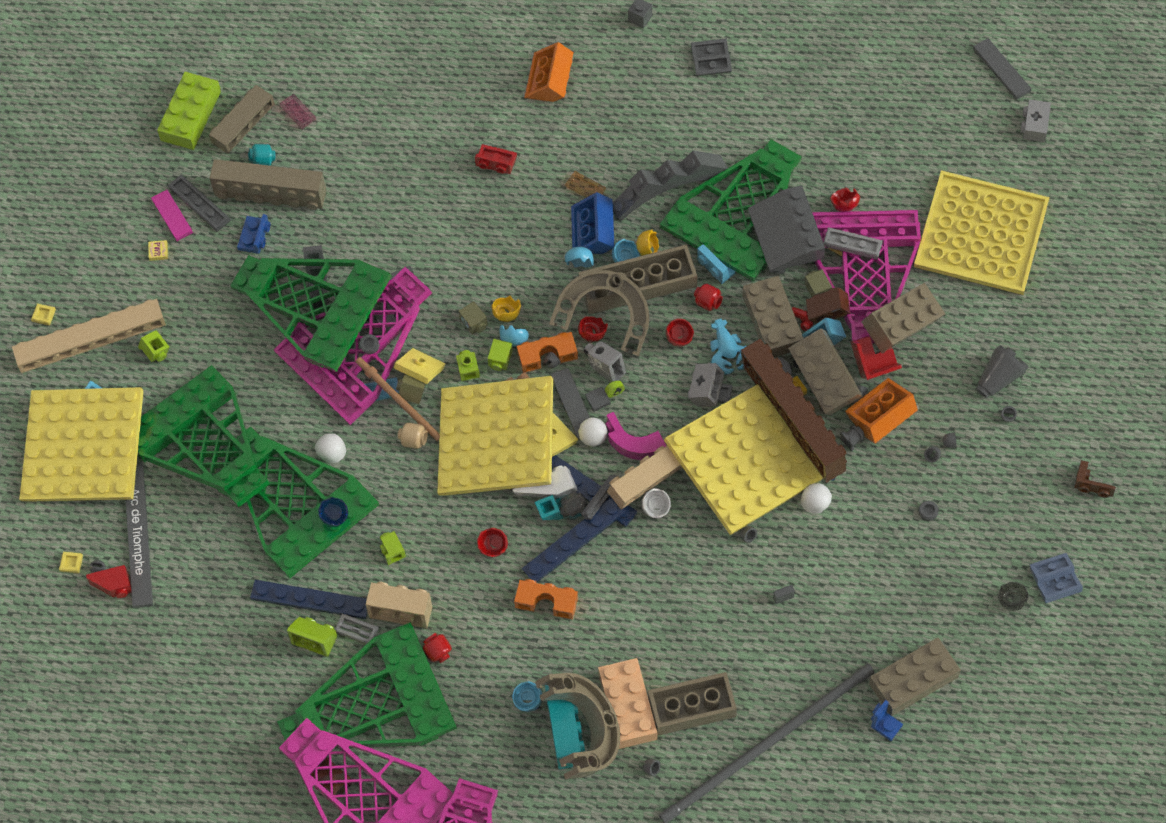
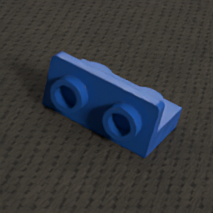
[237,214,271,254]

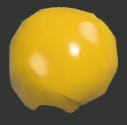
[636,230,659,256]
[491,296,521,322]

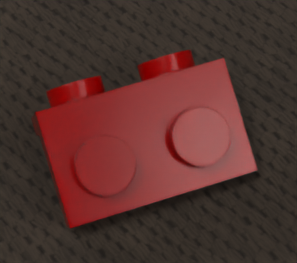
[475,144,517,174]

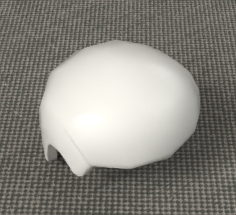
[578,418,608,447]
[315,434,346,463]
[800,483,832,514]
[641,488,671,518]

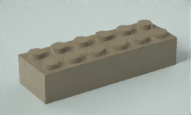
[210,159,326,210]
[578,244,697,315]

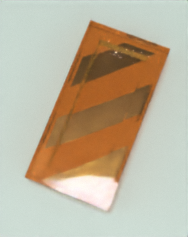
[565,171,606,198]

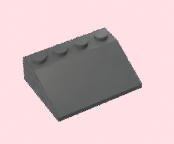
[748,185,825,273]

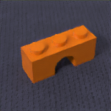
[517,332,578,373]
[514,579,578,620]

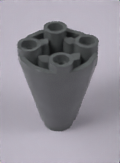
[976,345,1029,398]

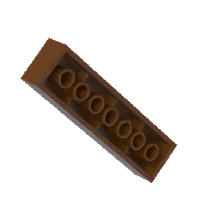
[741,339,847,483]

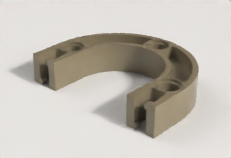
[549,270,650,356]
[535,673,620,780]

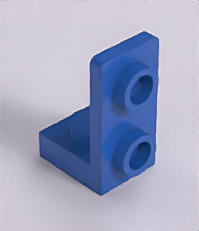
[871,700,903,741]

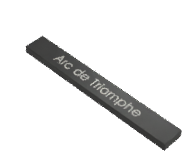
[126,461,153,608]

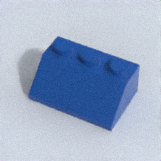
[571,192,614,254]

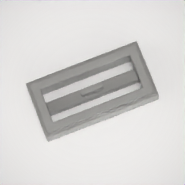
[335,614,379,644]

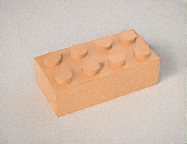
[598,658,657,749]

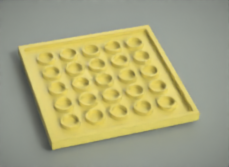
[914,170,1050,295]
[437,376,553,495]
[664,384,823,535]
[19,387,144,501]

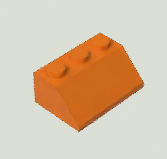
[524,42,574,102]
[845,378,918,443]

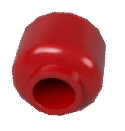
[694,283,723,311]
[422,633,452,664]

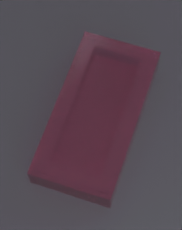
[279,94,316,129]

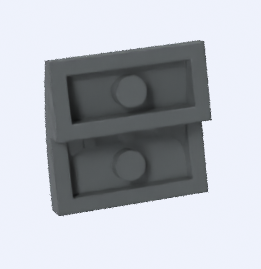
[691,38,732,76]

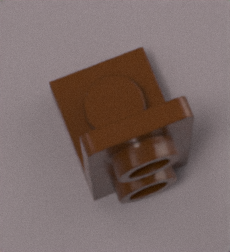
[1074,460,1116,498]

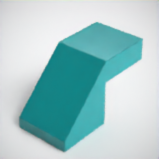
[535,494,579,520]

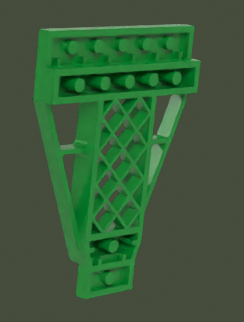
[660,139,802,282]
[230,255,392,372]
[137,365,270,507]
[221,426,379,579]
[277,622,457,749]

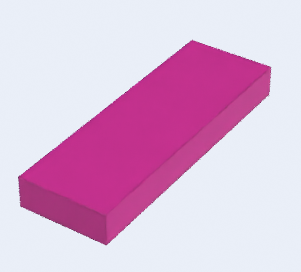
[151,190,193,241]

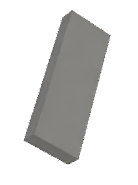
[823,227,883,259]

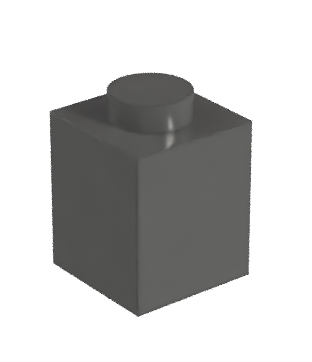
[628,0,652,29]

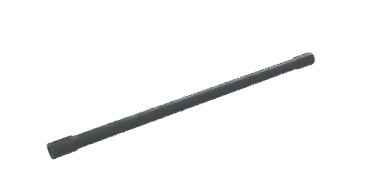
[658,663,875,823]

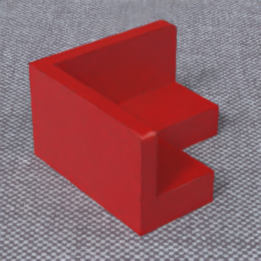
[850,336,902,380]

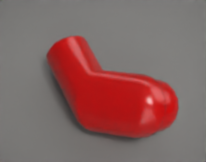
[792,307,813,331]

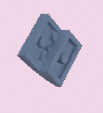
[1030,553,1083,603]

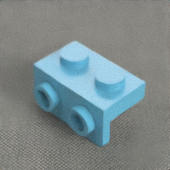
[697,244,735,284]

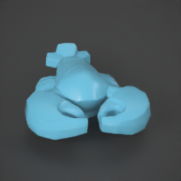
[710,319,747,375]

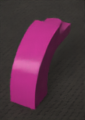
[605,412,666,460]

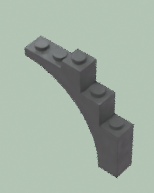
[613,150,728,220]

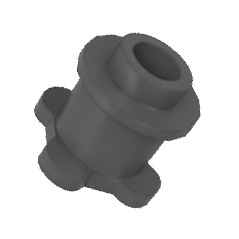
[840,426,865,451]

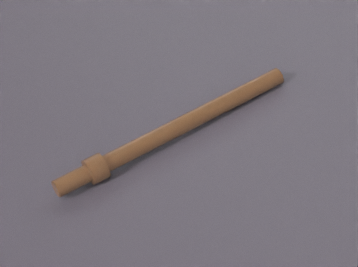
[355,357,440,441]

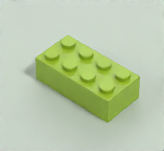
[157,72,221,150]

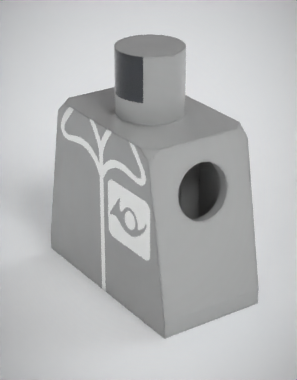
[584,341,626,383]

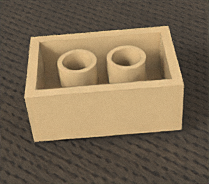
[366,582,432,629]

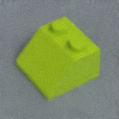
[287,617,337,657]

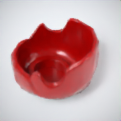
[830,188,860,212]
[578,316,608,342]
[665,318,694,347]
[477,528,508,557]

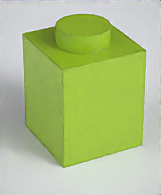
[487,339,513,371]

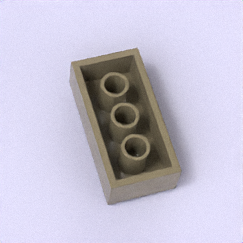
[742,276,803,357]
[861,283,945,353]
[789,329,863,416]
[869,638,961,716]
[648,672,737,736]

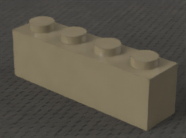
[209,85,275,154]

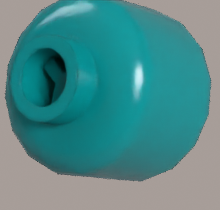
[248,144,276,166]

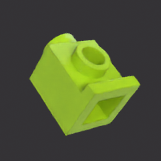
[138,330,169,362]
[456,350,480,381]
[379,531,406,565]

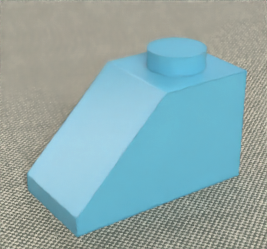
[802,318,846,345]

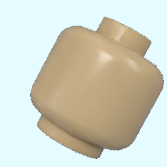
[398,423,428,449]

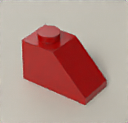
[86,565,132,598]

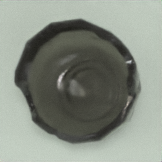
[997,582,1029,611]

